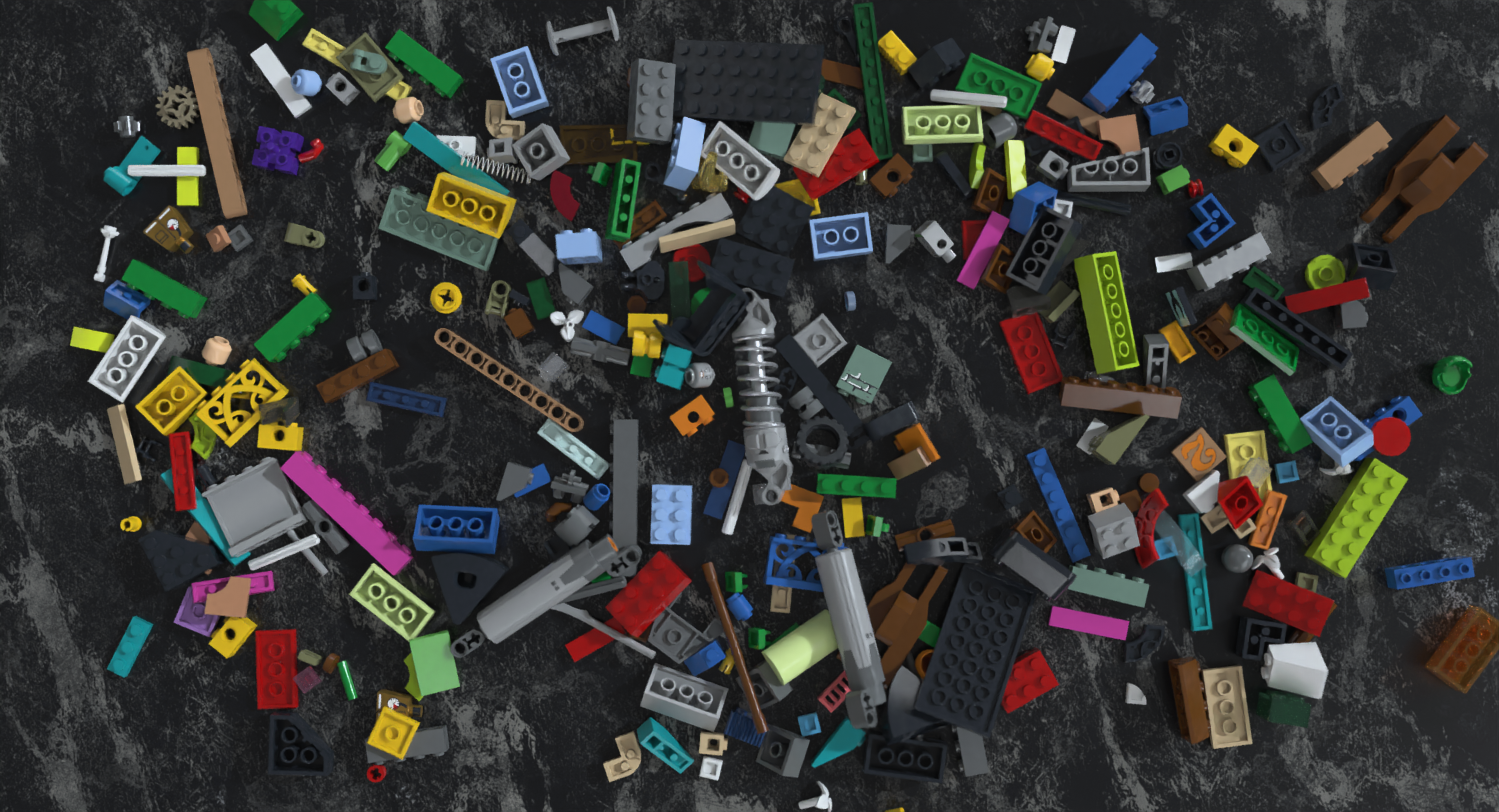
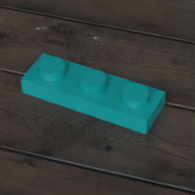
[107,616,153,678]

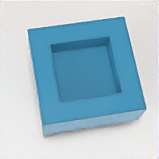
[1274,461,1299,483]
[1154,536,1178,560]
[797,712,821,737]

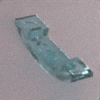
[1154,510,1206,577]

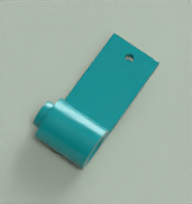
[103,136,161,196]

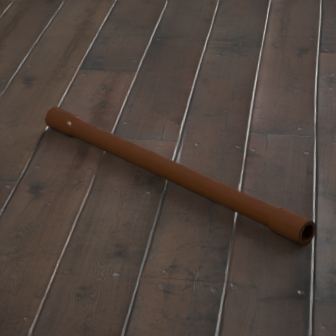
[701,562,769,734]

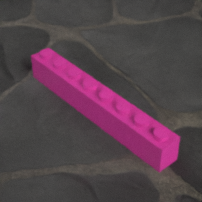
[280,451,414,576]

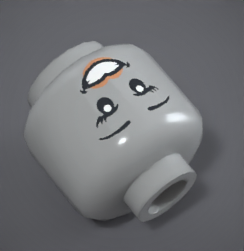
[685,362,715,388]

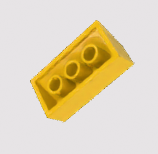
[426,172,516,239]

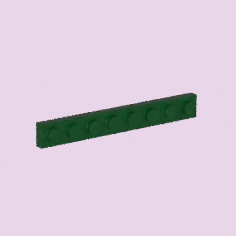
[852,2,893,160]

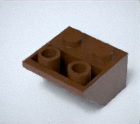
[1191,302,1244,361]

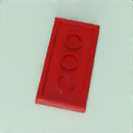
[999,308,1063,394]
[255,629,298,709]

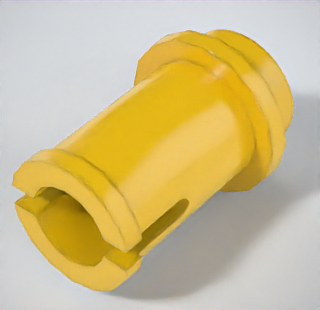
[291,274,317,296]
[120,516,142,532]
[719,648,735,674]

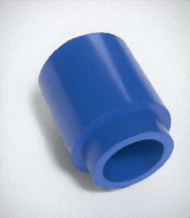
[583,484,610,511]
[725,592,753,621]

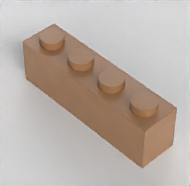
[1311,121,1392,191]

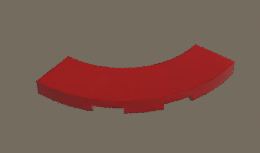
[1134,488,1169,569]

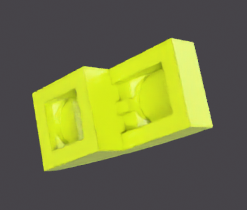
[70,327,115,353]

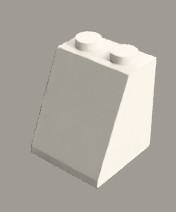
[1261,642,1328,699]

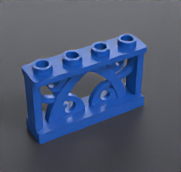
[763,533,848,592]

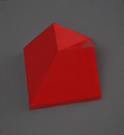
[1217,476,1264,530]

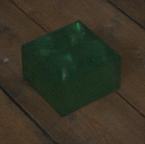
[1256,690,1312,728]

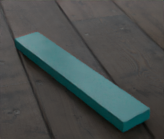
[403,121,510,196]
[160,468,251,567]
[1178,513,1212,631]

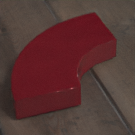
[550,170,581,222]

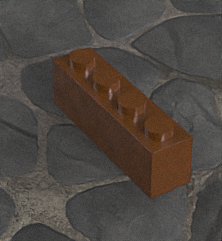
[316,348,399,403]

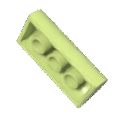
[902,105,983,145]
[349,563,436,641]
[761,609,838,686]

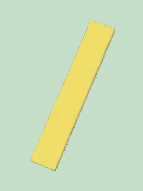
[302,28,412,101]

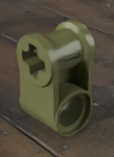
[284,222,325,248]
[485,280,512,319]

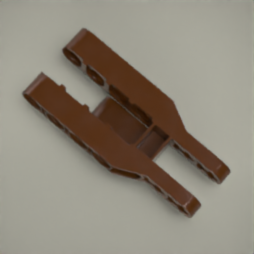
[1360,114,1488,244]
[836,562,948,689]

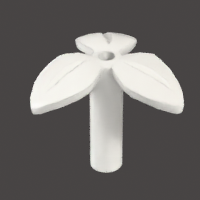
[550,310,584,342]
[1319,461,1354,476]
[1251,548,1284,579]
[799,781,832,812]

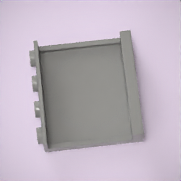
[202,457,308,558]

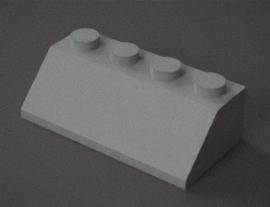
[640,663,728,732]

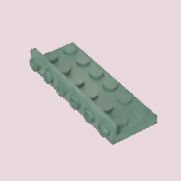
[379,186,504,271]

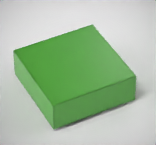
[723,387,734,408]

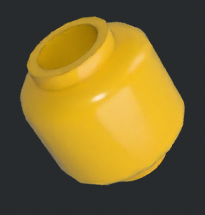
[1025,53,1055,82]

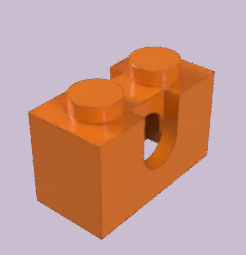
[670,395,715,437]

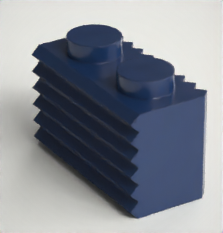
[723,707,768,747]

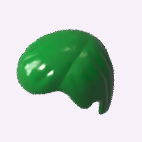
[1432,355,1473,395]

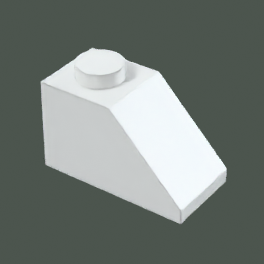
[1182,470,1220,513]

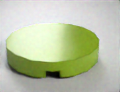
[1305,255,1346,290]

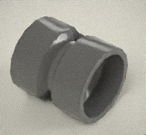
[346,329,383,363]
[788,386,824,422]

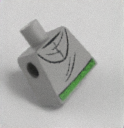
[914,220,956,263]

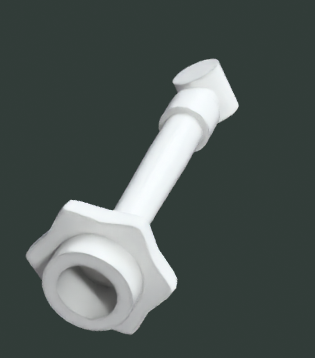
[94,225,119,282]

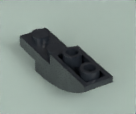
[903,538,983,566]

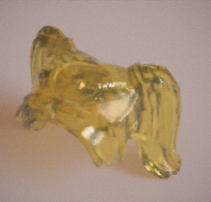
[691,151,728,193]

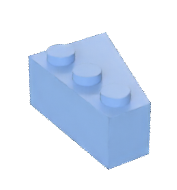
[664,117,706,191]

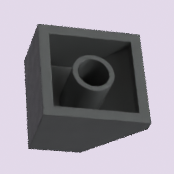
[736,660,793,709]
[756,724,810,778]

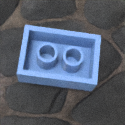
[491,46,549,118]
[809,212,873,261]
[556,229,603,265]
[1300,396,1374,468]
[651,484,692,545]

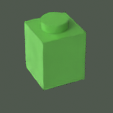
[1156,165,1190,195]

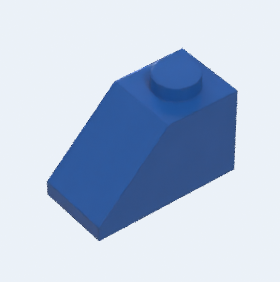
[684,638,726,676]

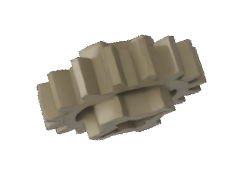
[156,85,199,129]

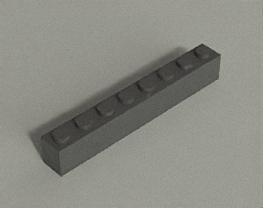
[609,419,638,576]

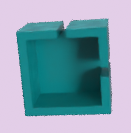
[654,344,693,390]

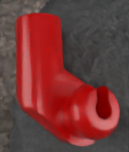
[298,138,324,163]

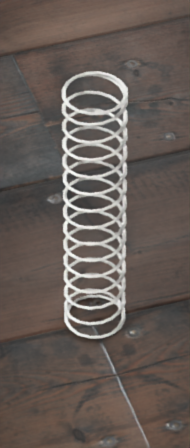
[460,151,531,185]

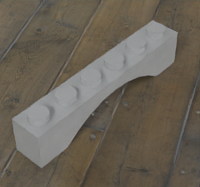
[620,193,733,272]

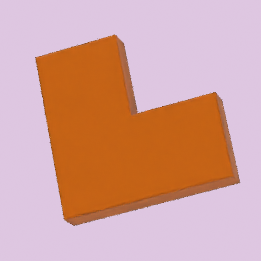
[781,484,824,533]

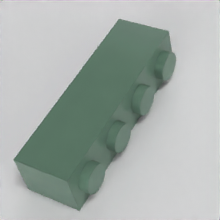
[1067,563,1149,608]

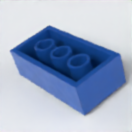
[1082,33,1158,115]
[413,505,500,554]

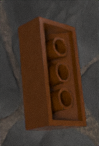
[1168,656,1211,744]

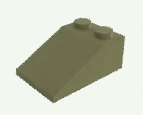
[1087,414,1149,465]

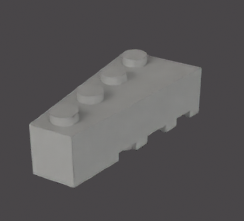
[1067,147,1151,192]
[1186,232,1271,291]

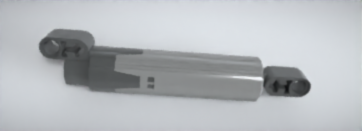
[811,510,887,729]
[450,534,642,658]

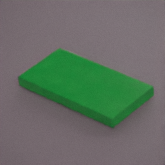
[955,53,1042,120]
[1229,303,1299,376]

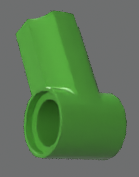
[374,130,412,171]

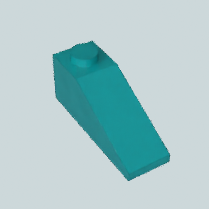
[811,716,866,768]
[637,717,694,774]

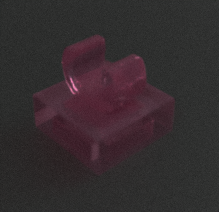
[293,666,322,694]

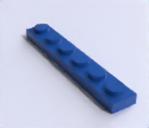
[1025,448,1091,563]

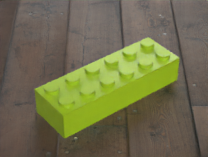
[1074,251,1139,374]
[1304,458,1408,578]

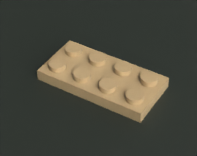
[784,93,856,177]
[1201,665,1252,749]

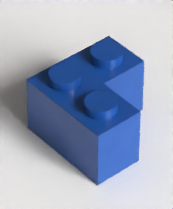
[1009,181,1058,236]
[1187,193,1236,250]

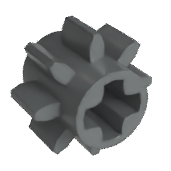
[113,116,140,138]

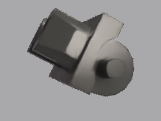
[1025,16,1059,54]
[551,470,589,504]

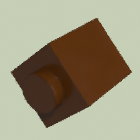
[504,307,534,339]

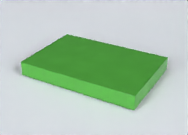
[409,630,460,696]

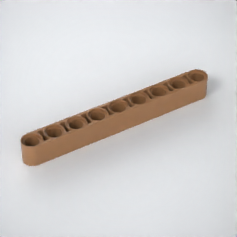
[187,48,247,219]
[434,328,584,432]

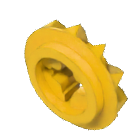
[431,282,462,314]

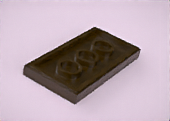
[560,124,638,165]

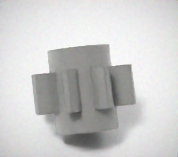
[1130,80,1155,104]

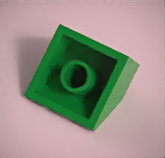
[249,0,304,41]

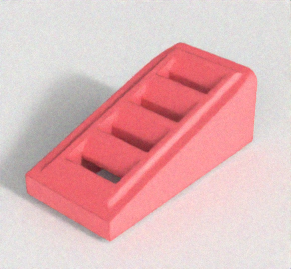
[817,670,851,713]

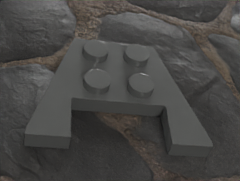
[648,592,724,664]

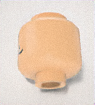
[393,97,424,124]
[202,336,232,366]

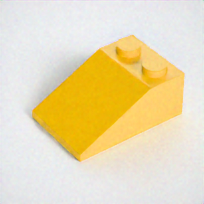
[135,366,208,437]

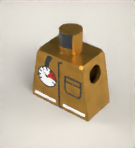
[143,206,194,254]
[376,689,423,722]

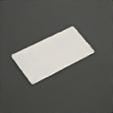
[1077,418,1108,454]

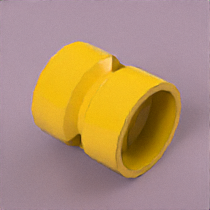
[632,330,662,359]

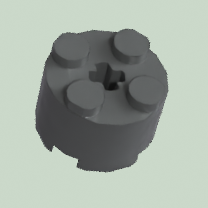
[554,504,600,549]

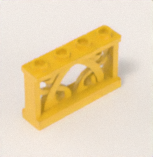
[195,358,289,448]

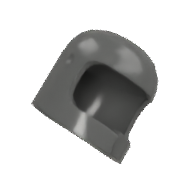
[982,113,1017,150]
[1221,544,1253,573]

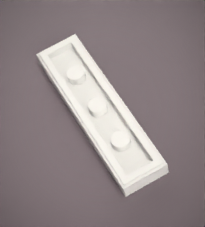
[250,43,312,118]

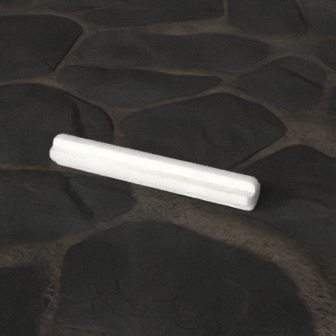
[930,89,1007,108]
[128,165,206,176]
[722,459,752,535]
[248,534,320,571]

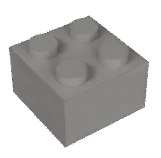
[512,123,570,181]
[1087,503,1140,559]

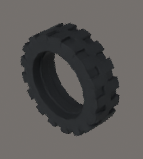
[795,416,849,470]

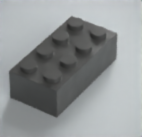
[627,59,676,145]

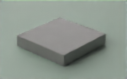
[793,313,847,367]

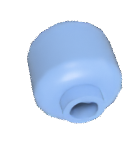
[291,69,322,96]

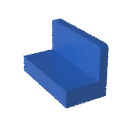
[1143,96,1188,136]
[103,280,151,320]

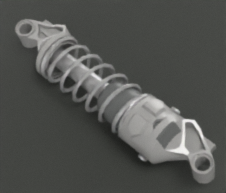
[732,288,794,505]

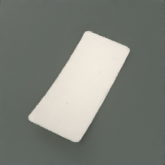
[1051,25,1076,63]
[1155,252,1193,273]

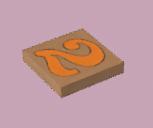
[1171,427,1227,482]

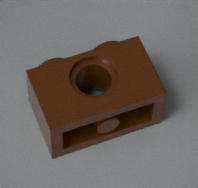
[868,153,914,199]

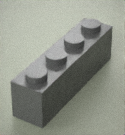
[951,724,989,777]
[365,725,449,765]

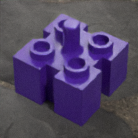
[252,126,304,175]

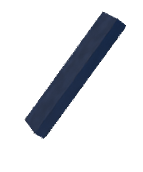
[366,382,447,417]
[703,440,745,520]

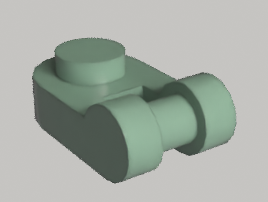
[350,49,387,75]

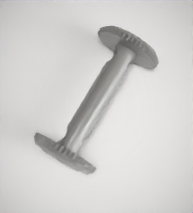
[546,7,619,56]

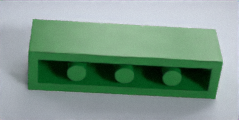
[385,29,464,98]
[605,158,641,242]
[122,259,207,319]
[254,292,332,363]
[1248,374,1313,454]
[816,473,897,498]

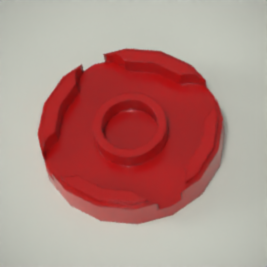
[673,244,711,282]
[1371,417,1411,456]

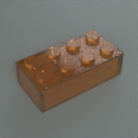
[1424,605,1499,694]

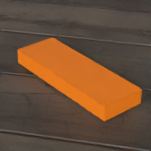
[1247,489,1287,550]

